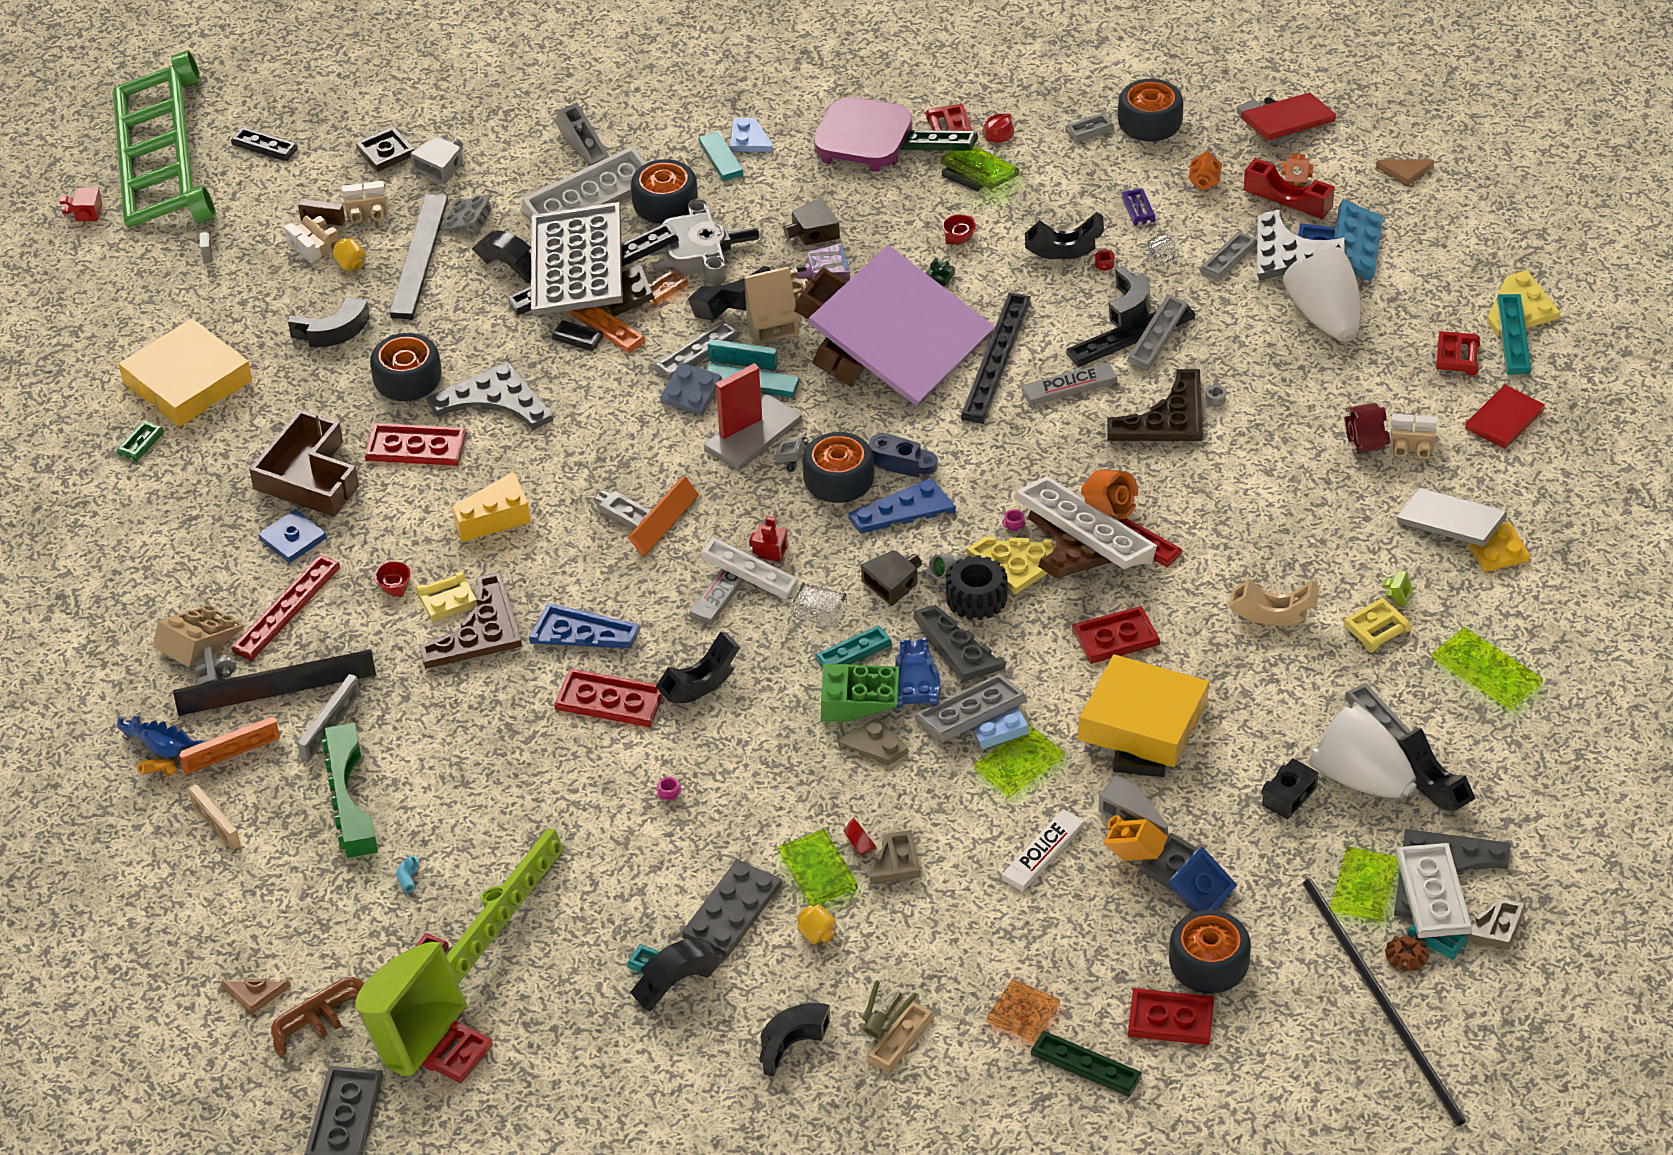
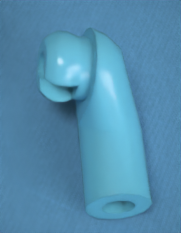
[396,856,419,894]

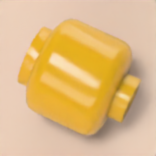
[333,238,366,271]
[797,905,836,945]

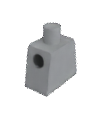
[411,137,463,184]

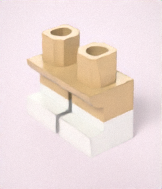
[342,181,387,224]
[284,215,339,263]
[1390,413,1438,459]

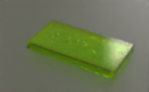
[1432,627,1543,711]

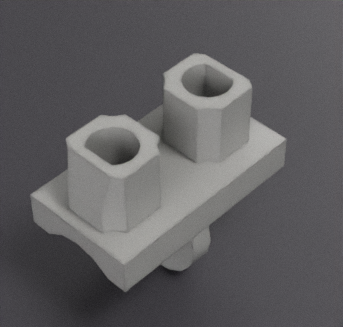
[194,646,236,685]

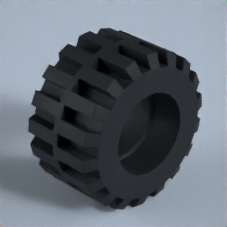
[946,555,1008,620]

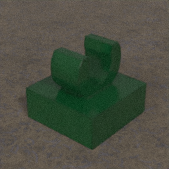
[926,257,955,287]

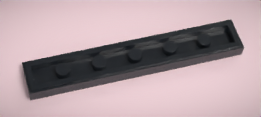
[1066,300,1195,368]

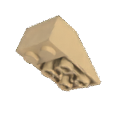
[744,266,799,345]
[153,605,244,668]

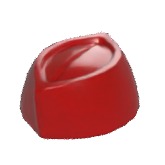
[982,113,1014,143]
[943,214,976,244]
[374,561,411,597]
[843,817,877,855]

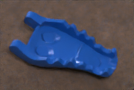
[895,638,941,709]
[117,716,204,759]

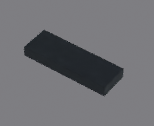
[231,127,298,162]

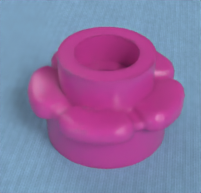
[1002,509,1026,531]
[656,777,682,800]

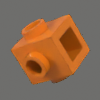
[1188,150,1222,191]
[1281,153,1314,186]

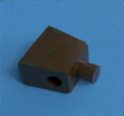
[783,197,840,245]
[861,550,922,606]

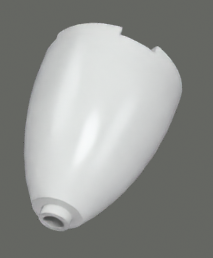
[1283,247,1361,342]
[1309,702,1417,799]

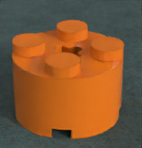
[1081,469,1138,519]

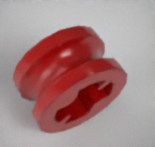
[1095,249,1115,271]

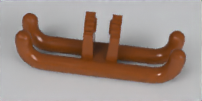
[271,977,365,1056]

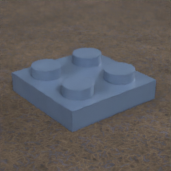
[660,362,722,416]

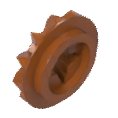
[1385,933,1429,971]

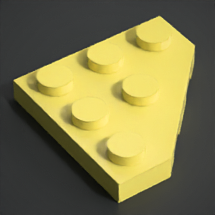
[1487,270,1560,337]
[967,537,1053,594]

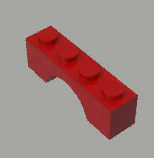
[1243,158,1335,219]

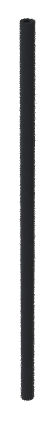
[1303,878,1466,1126]

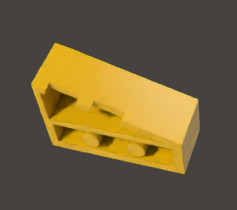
[452,472,531,542]

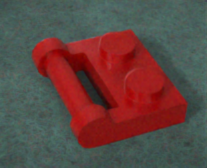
[925,104,972,131]
[1436,331,1481,375]
[422,1021,493,1084]

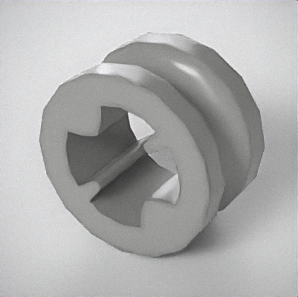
[1205,385,1226,407]

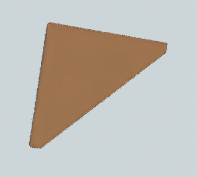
[1376,159,1434,185]
[220,979,291,1015]

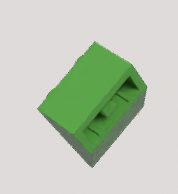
[821,664,899,722]

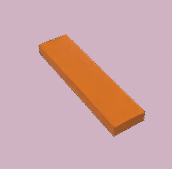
[567,306,646,353]
[628,476,699,555]
[179,716,280,774]

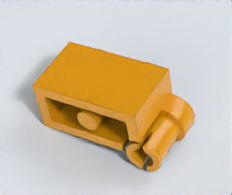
[1103,815,1168,861]

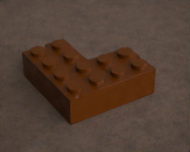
[794,267,866,387]
[249,409,359,517]

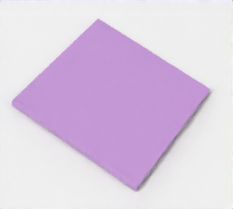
[808,245,995,406]

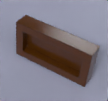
[298,199,345,226]

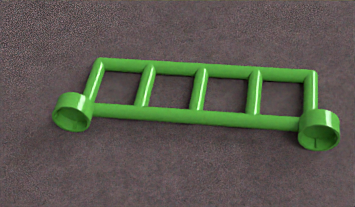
[113,50,216,227]

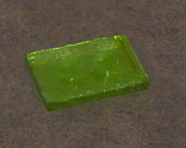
[941,145,1020,189]
[974,724,1065,798]
[777,829,858,906]
[1330,846,1398,922]

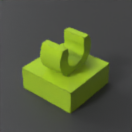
[1382,571,1413,606]

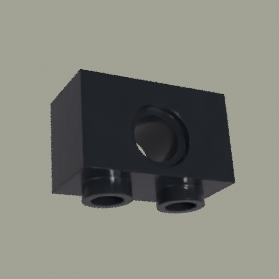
[1261,758,1319,820]

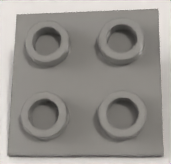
[440,194,492,236]

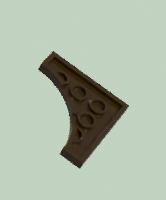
[1107,369,1203,441]

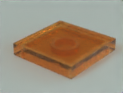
[987,979,1060,1043]

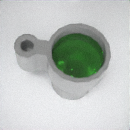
[921,554,965,579]

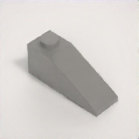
[554,102,609,166]
[1098,775,1168,836]

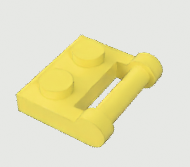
[416,571,477,622]
[1344,597,1412,653]

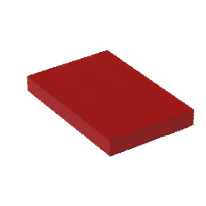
[715,363,763,439]
[1465,384,1545,449]
[1072,606,1160,664]
[1127,988,1215,1045]

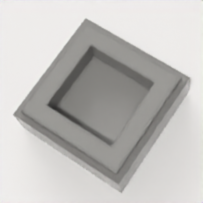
[199,232,212,263]
[775,439,805,463]

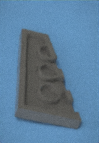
[913,605,1006,682]

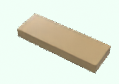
[188,784,241,850]
[866,1002,934,1074]

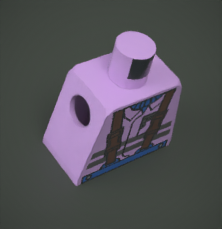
[796,243,850,282]

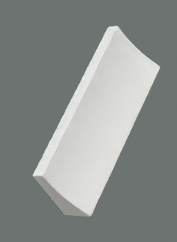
[521,146,646,220]
[1014,476,1157,569]

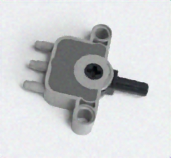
[649,199,759,285]

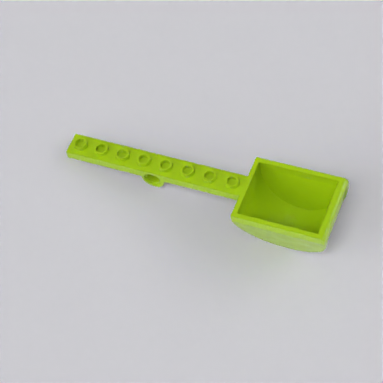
[355,829,564,1076]

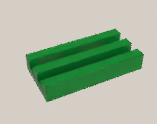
[116,420,164,462]

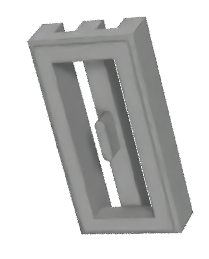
[1065,113,1114,143]

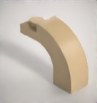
[1229,579,1319,626]

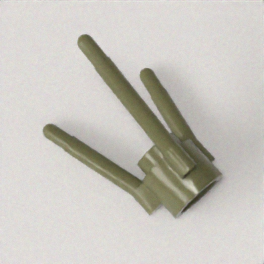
[861,980,917,1039]

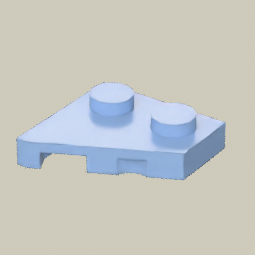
[731,117,773,152]
[973,706,1030,749]

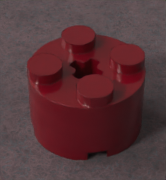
[1345,402,1390,454]

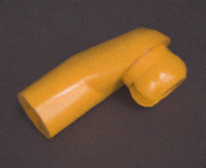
[137,758,177,776]

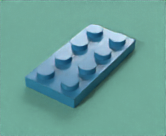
[1334,199,1383,281]

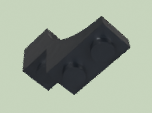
[688,266,771,321]

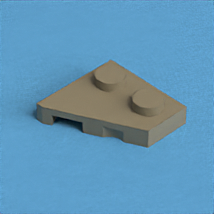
[838,718,908,766]
[870,830,921,884]
[1462,898,1526,949]

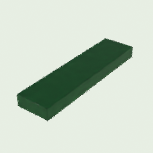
[900,130,978,151]
[1031,1030,1142,1097]

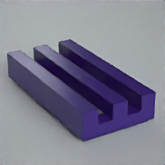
[1122,188,1155,225]

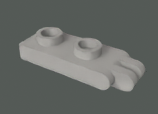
[593,490,651,530]

